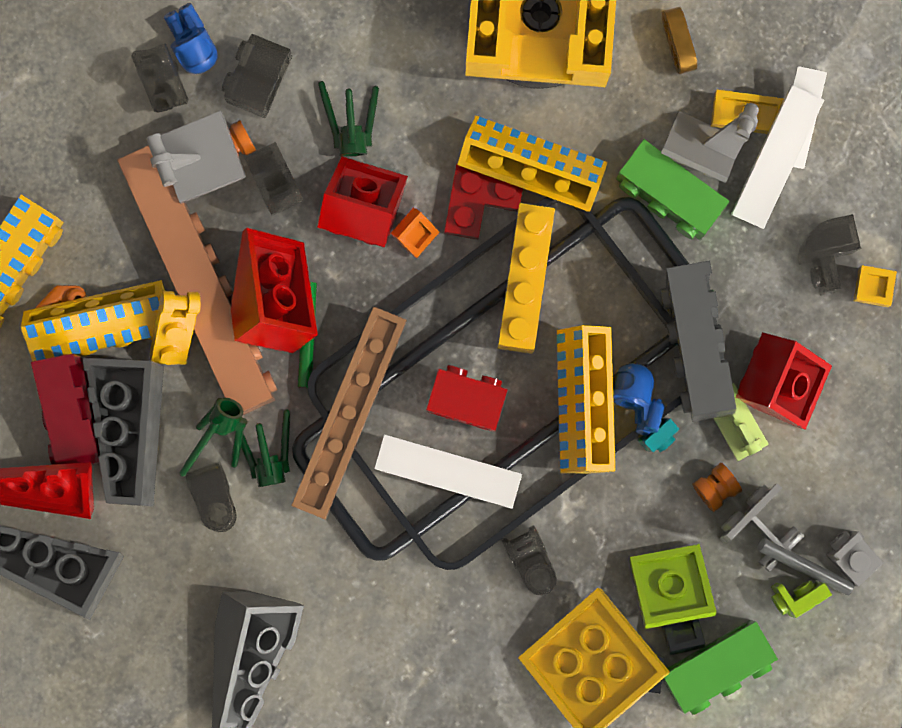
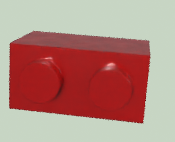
[426,365,508,433]

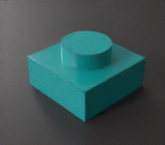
[638,418,680,452]

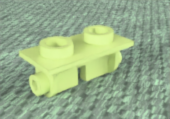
[713,383,769,461]

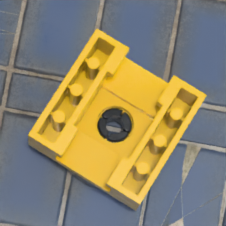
[465,0,616,89]

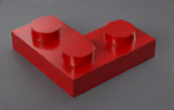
[444,164,523,240]

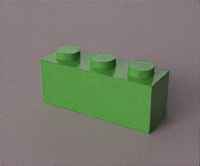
[616,139,730,240]
[662,620,778,715]

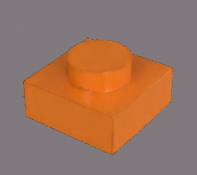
[390,207,440,258]

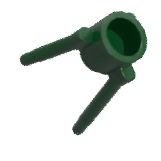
[318,81,379,157]
[179,398,248,477]
[234,409,290,487]

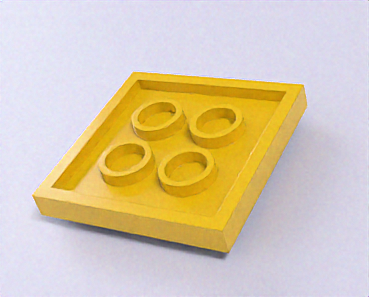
[518,588,670,728]

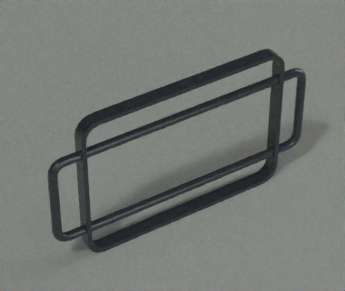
[292,197,689,570]

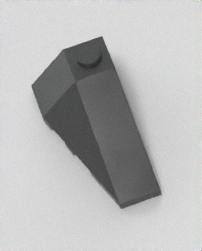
[212,591,304,728]

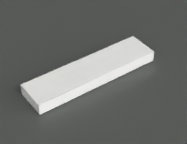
[731,85,824,229]
[374,435,522,509]

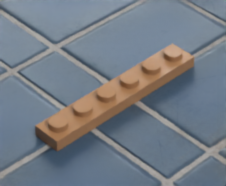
[291,307,407,519]

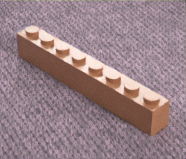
[117,145,278,415]

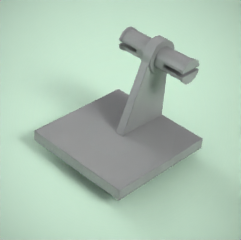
[661,103,759,183]
[146,111,246,204]
[719,483,804,572]

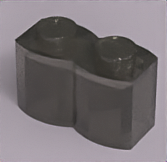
[222,34,292,118]

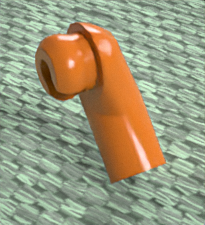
[34,285,87,309]

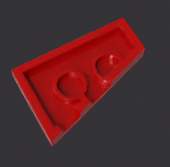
[0,462,94,519]

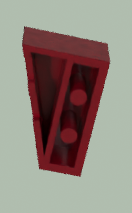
[31,353,100,466]

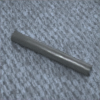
[757,538,854,595]

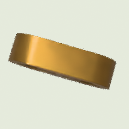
[662,7,697,74]

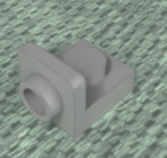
[826,531,884,587]

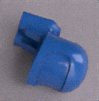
[164,3,218,74]
[613,363,664,436]

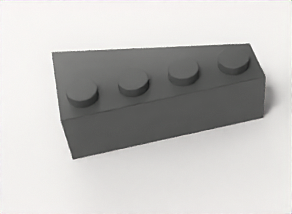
[660,260,737,422]
[83,358,164,507]
[0,526,124,620]

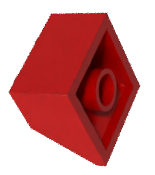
[317,157,408,248]
[736,332,832,430]

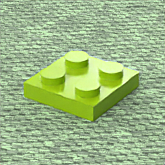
[629,544,717,629]

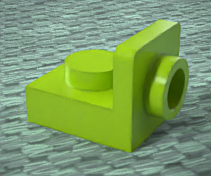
[771,580,832,618]

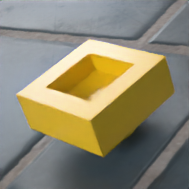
[853,265,897,307]

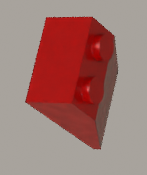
[231,228,318,353]

